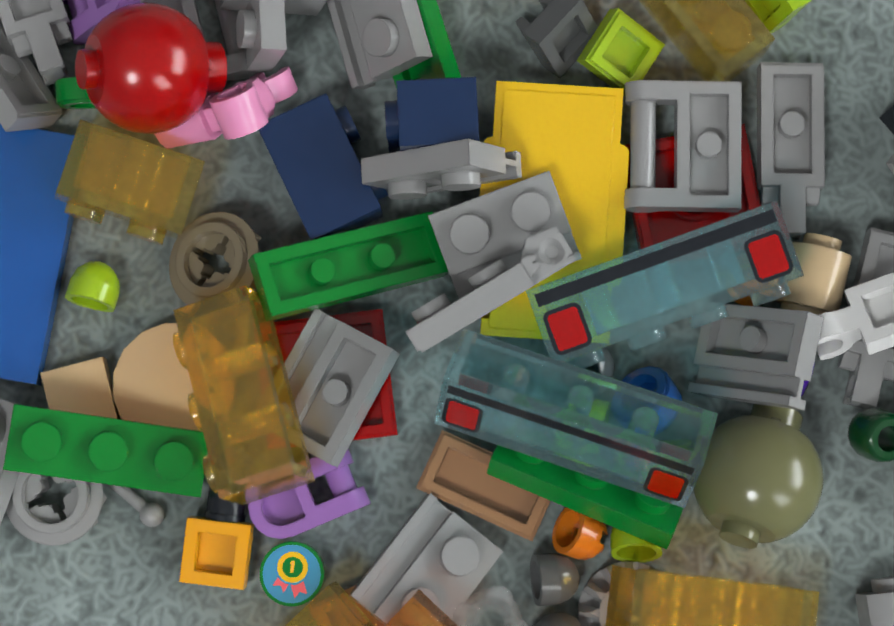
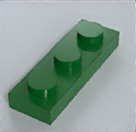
[248,211,449,322]
[3,404,211,498]
[486,415,692,550]

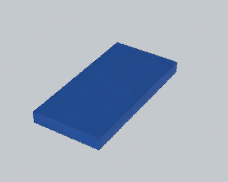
[0,124,89,386]

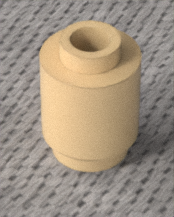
[775,233,852,315]

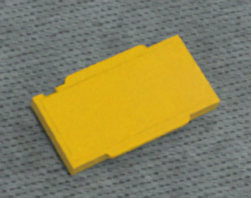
[479,81,629,343]

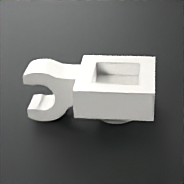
[817,272,894,360]

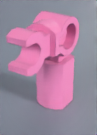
[154,66,298,149]

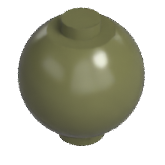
[692,404,824,549]

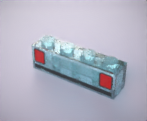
[526,200,804,373]
[434,328,718,508]

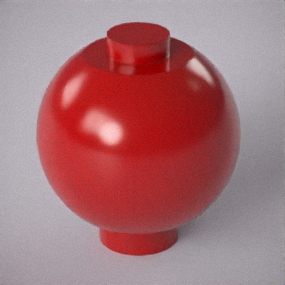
[75,2,227,134]

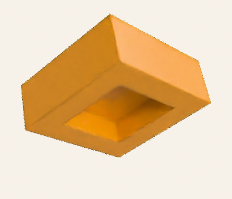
[179,515,254,590]

